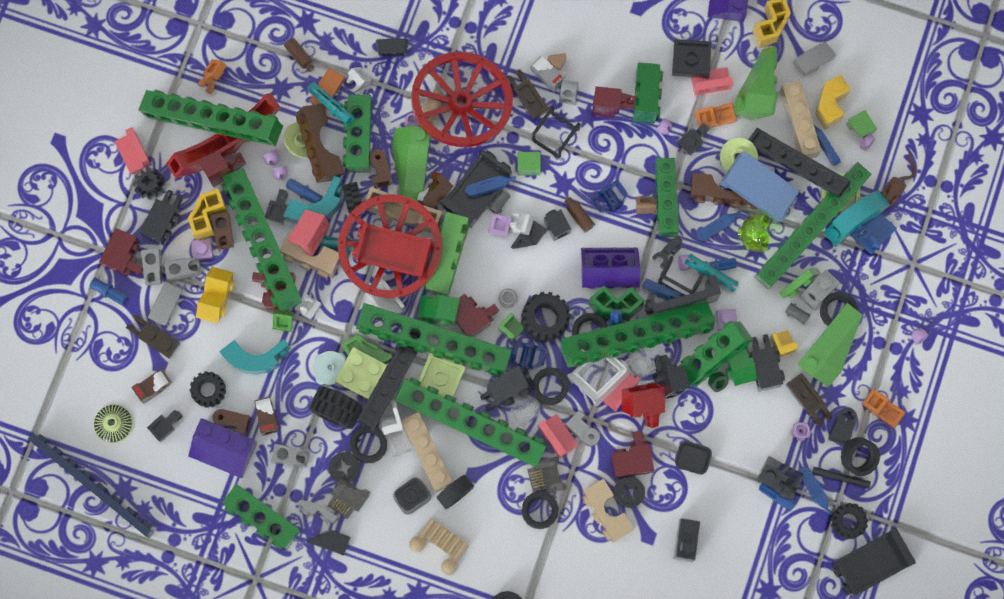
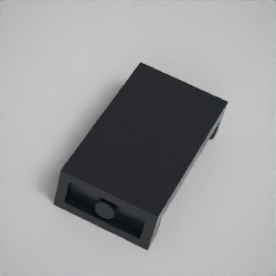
[441,150,512,229]
[644,275,721,316]
[832,528,916,598]

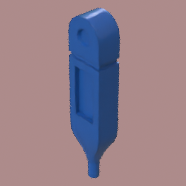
[813,123,841,166]
[466,176,516,198]
[696,211,741,242]
[798,467,831,514]

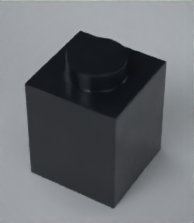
[544,209,571,241]

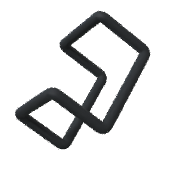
[532,106,581,158]
[658,256,704,296]

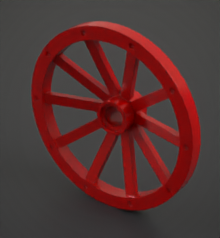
[411,52,513,147]
[338,194,442,299]

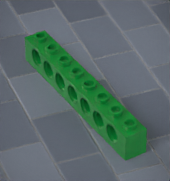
[138,89,283,147]
[754,162,872,289]
[221,168,302,312]
[560,302,716,368]
[356,303,512,377]
[395,377,547,467]

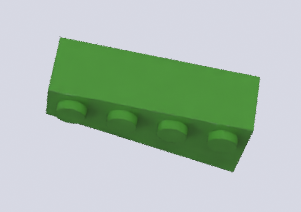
[425,212,469,296]

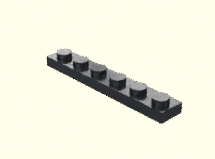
[748,128,851,198]
[357,332,419,430]

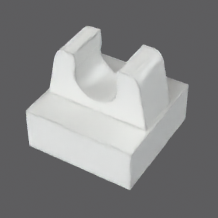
[347,67,373,91]
[510,213,534,235]
[295,293,322,320]

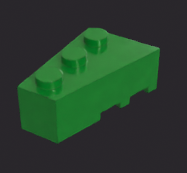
[632,62,663,124]

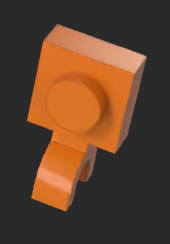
[197,59,227,94]

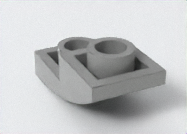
[793,41,837,76]
[148,281,183,326]
[298,500,339,525]

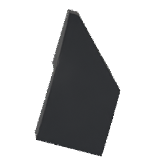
[511,220,548,249]
[307,530,350,556]

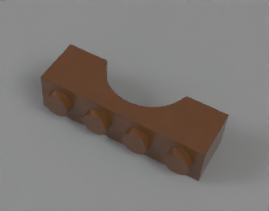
[296,104,344,183]
[689,173,758,209]

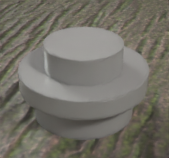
[498,289,518,308]

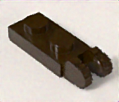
[506,69,549,121]
[126,315,180,359]
[786,373,833,427]

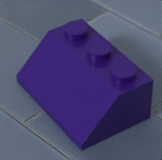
[707,0,748,22]
[581,247,640,289]
[188,418,257,478]

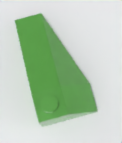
[734,46,778,121]
[392,126,431,202]
[798,303,862,387]

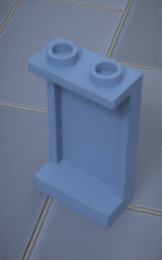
[719,151,799,224]

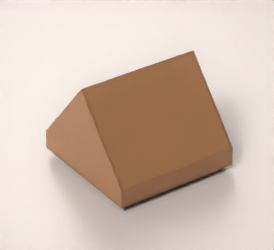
[547,53,566,71]
[636,196,656,214]

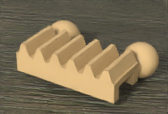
[409,518,469,575]

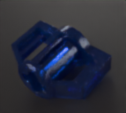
[590,179,628,213]
[510,341,547,370]

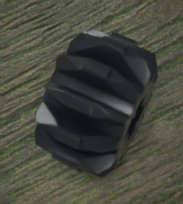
[132,167,166,200]

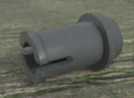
[488,189,511,214]
[785,303,810,325]

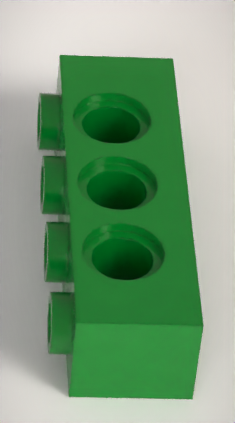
[343,95,372,173]
[654,158,679,238]
[678,321,754,387]
[222,484,301,550]

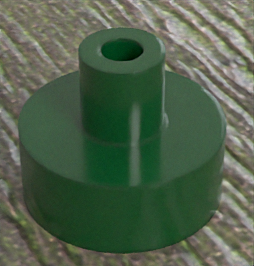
[708,372,728,392]

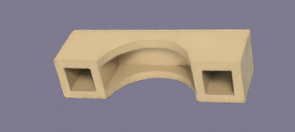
[779,80,821,158]
[365,187,443,233]
[401,412,452,493]

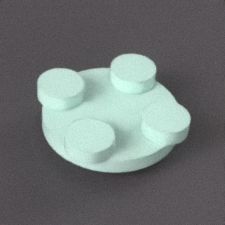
[313,351,346,385]

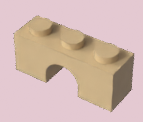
[280,231,340,278]
[582,479,634,543]

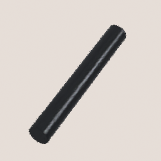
[812,467,871,489]

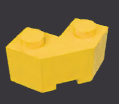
[753,0,791,48]
[815,74,851,130]
[188,188,228,240]
[196,267,236,324]

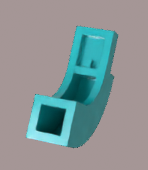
[283,176,343,224]
[823,191,890,247]
[219,339,291,375]

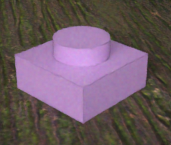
[488,213,512,238]
[191,239,213,260]
[716,309,737,331]

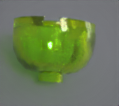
[738,214,770,252]

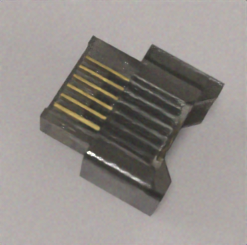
[527,456,567,494]
[327,474,370,520]

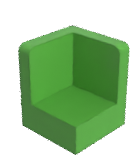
[846,110,877,138]
[518,152,541,175]
[498,313,524,343]

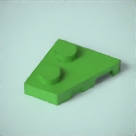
[779,267,821,299]
[341,334,393,364]

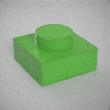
[272,309,294,332]

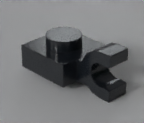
[677,123,710,156]
[265,189,289,224]
[652,235,683,269]
[147,410,183,442]

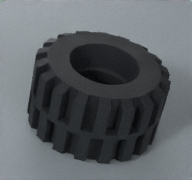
[521,292,571,343]
[309,386,363,429]

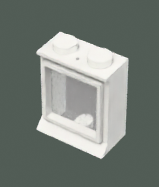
[567,344,629,407]

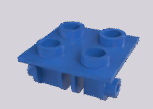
[850,214,897,255]

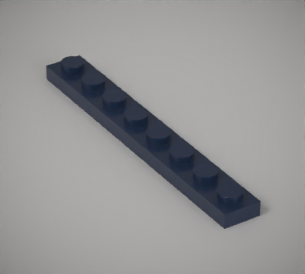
[28,433,155,538]

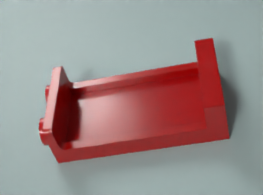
[352,222,433,279]

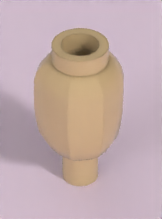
[422,90,441,124]

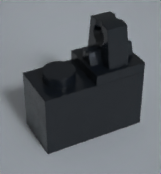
[652,355,690,399]
[757,456,803,500]
[673,518,700,562]

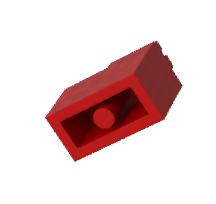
[622,382,665,428]

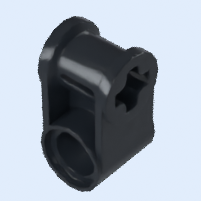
[828,408,857,446]

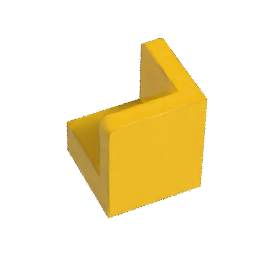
[770,330,799,357]

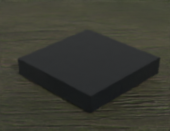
[672,39,712,78]

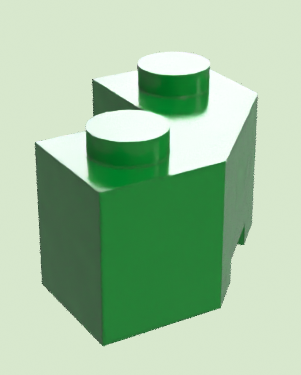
[589,286,645,320]
[417,295,460,326]
[725,337,757,386]

